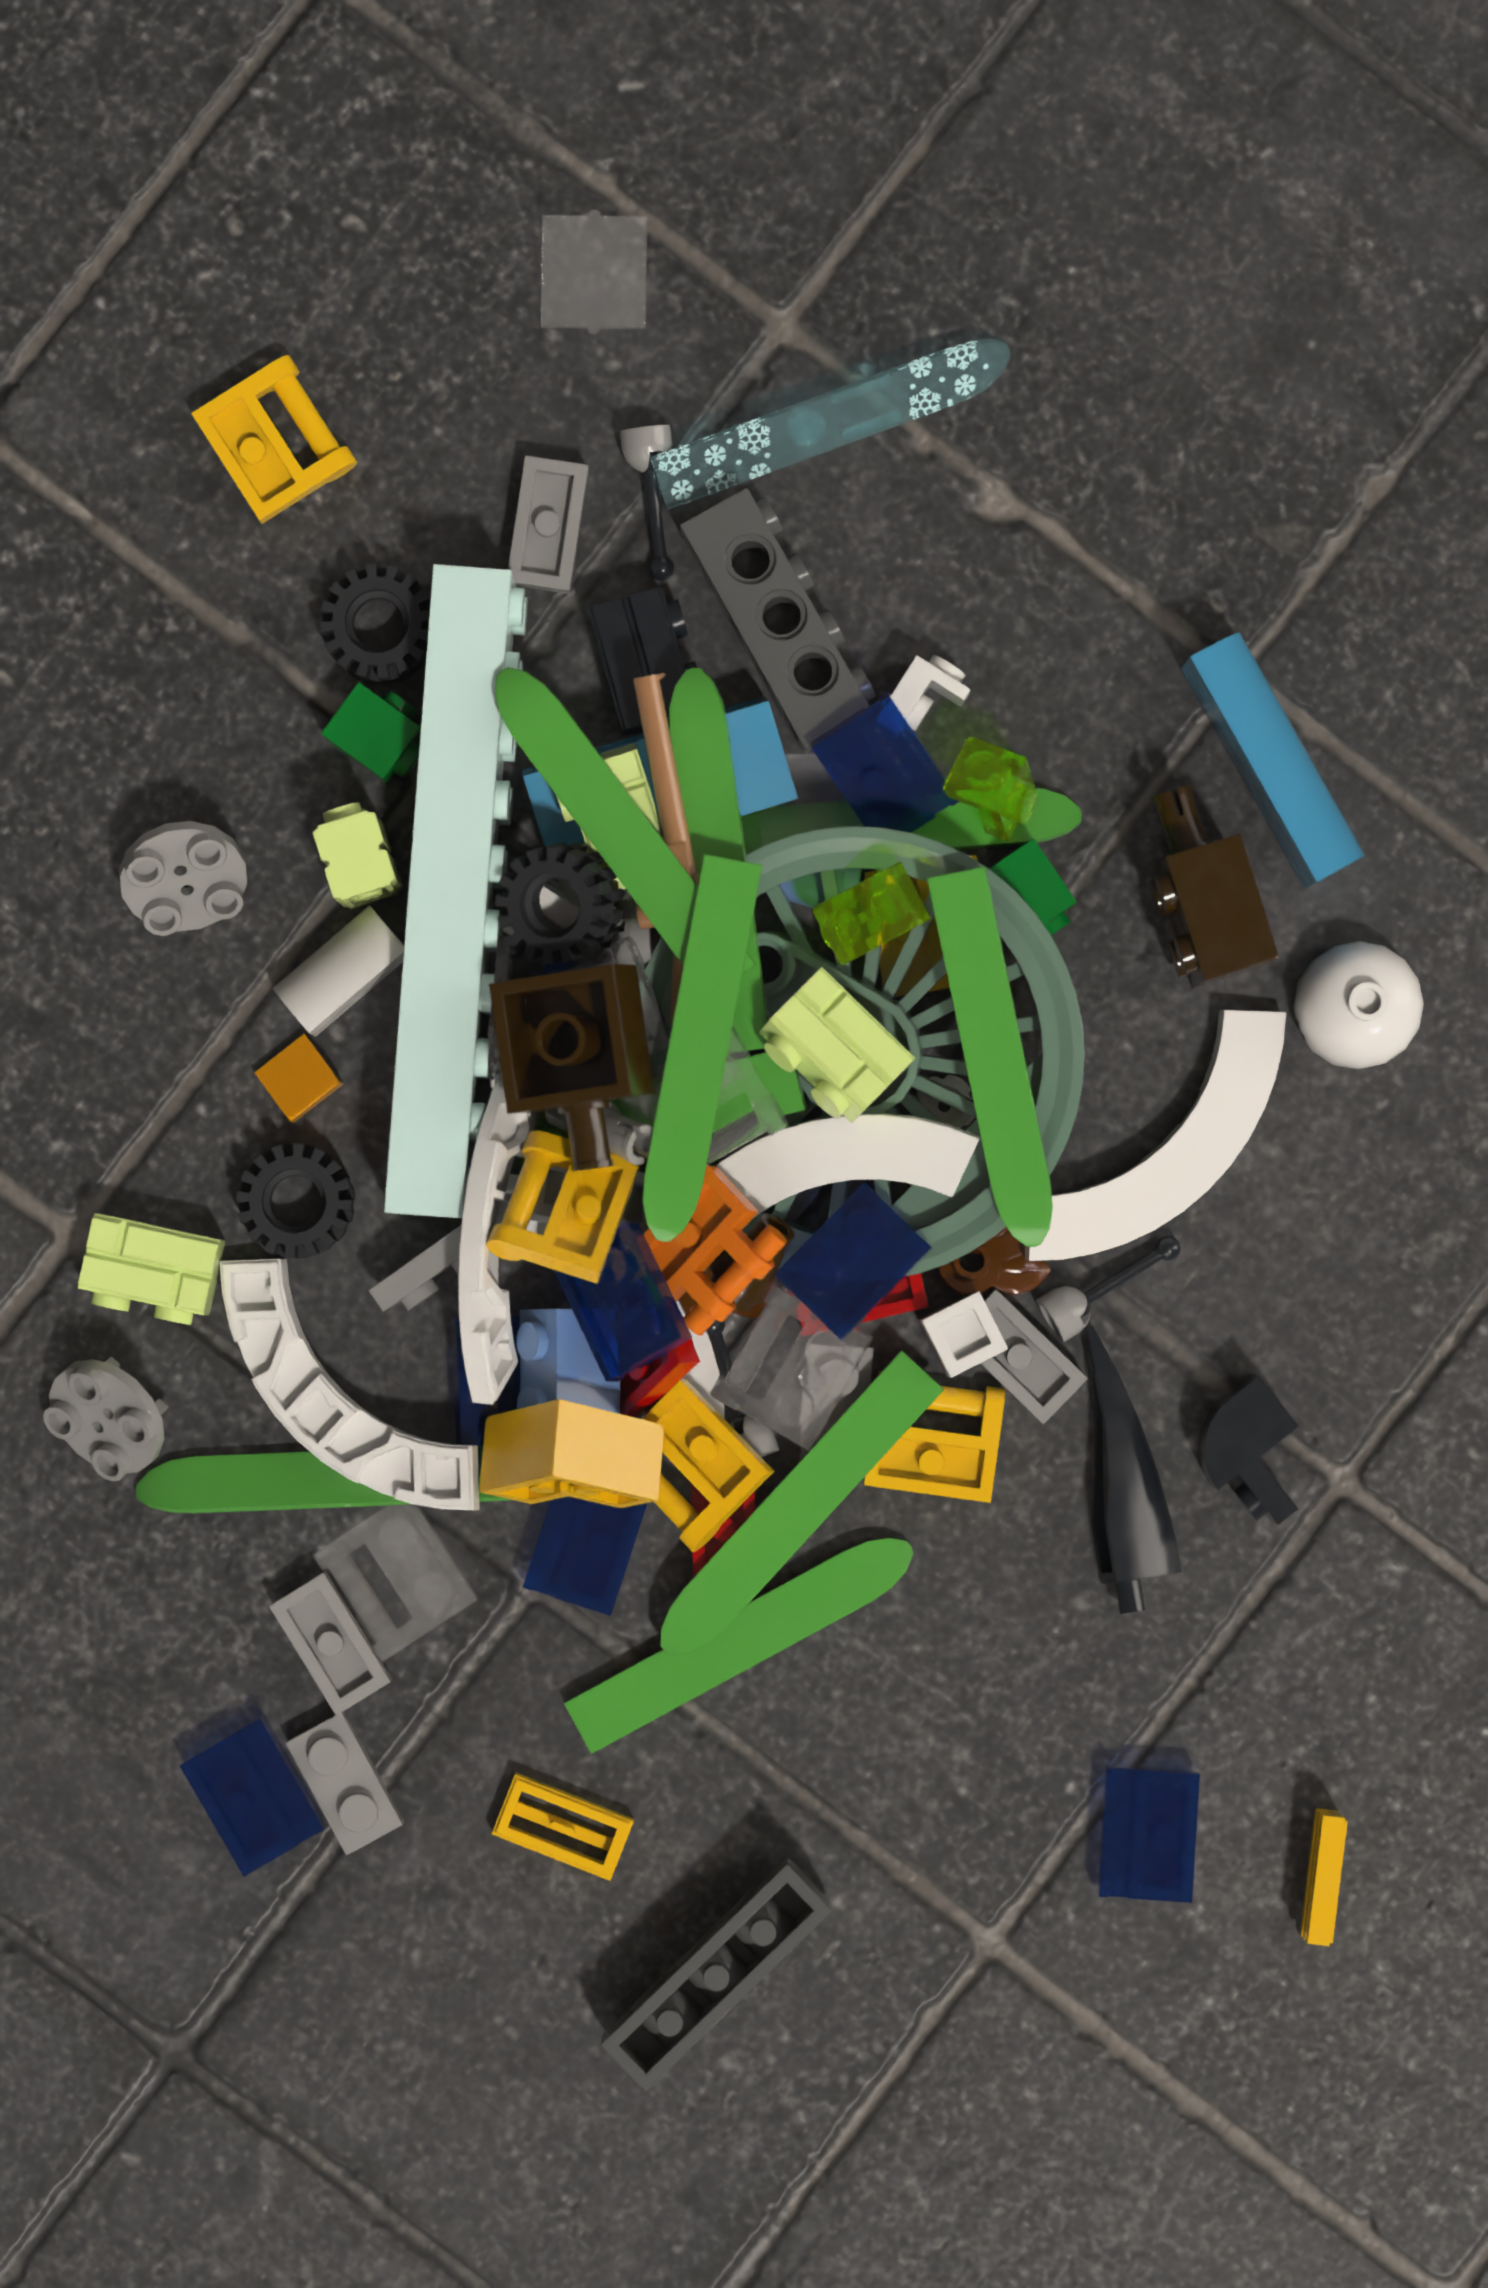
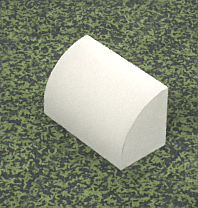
[273,905,404,1037]

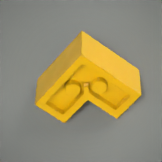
[479,1399,664,1508]

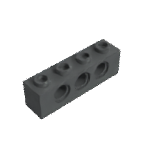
[680,488,876,755]
[600,1855,832,2092]

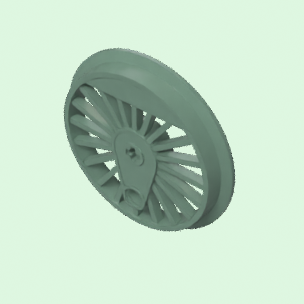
[640,826,1085,1282]

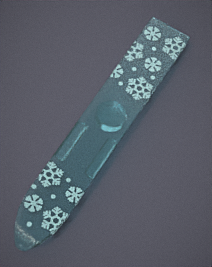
[650,339,1010,510]

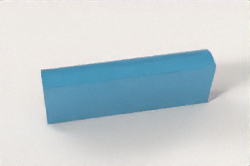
[1181,632,1365,890]
[522,695,798,846]

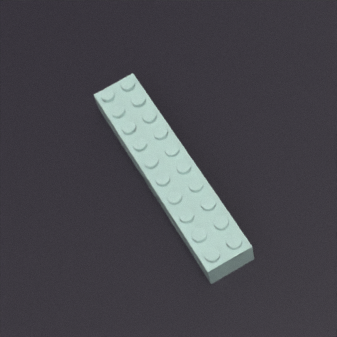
[384,564,528,1219]

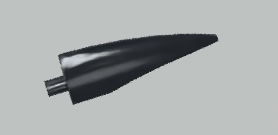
[1084,1326,1182,1614]

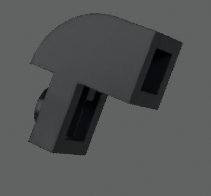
[1198,1374,1299,1525]

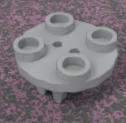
[119,821,247,936]
[43,1357,169,1481]

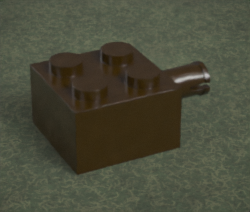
[1149,785,1280,988]
[489,964,655,1172]

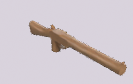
[633,673,700,1024]

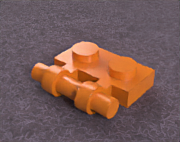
[622,1165,787,1336]

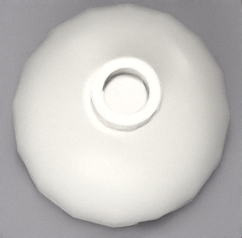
[1293,941,1424,1069]

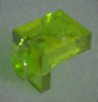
[943,737,1038,842]
[813,862,931,965]

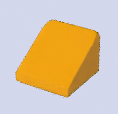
[254,1034,344,1123]

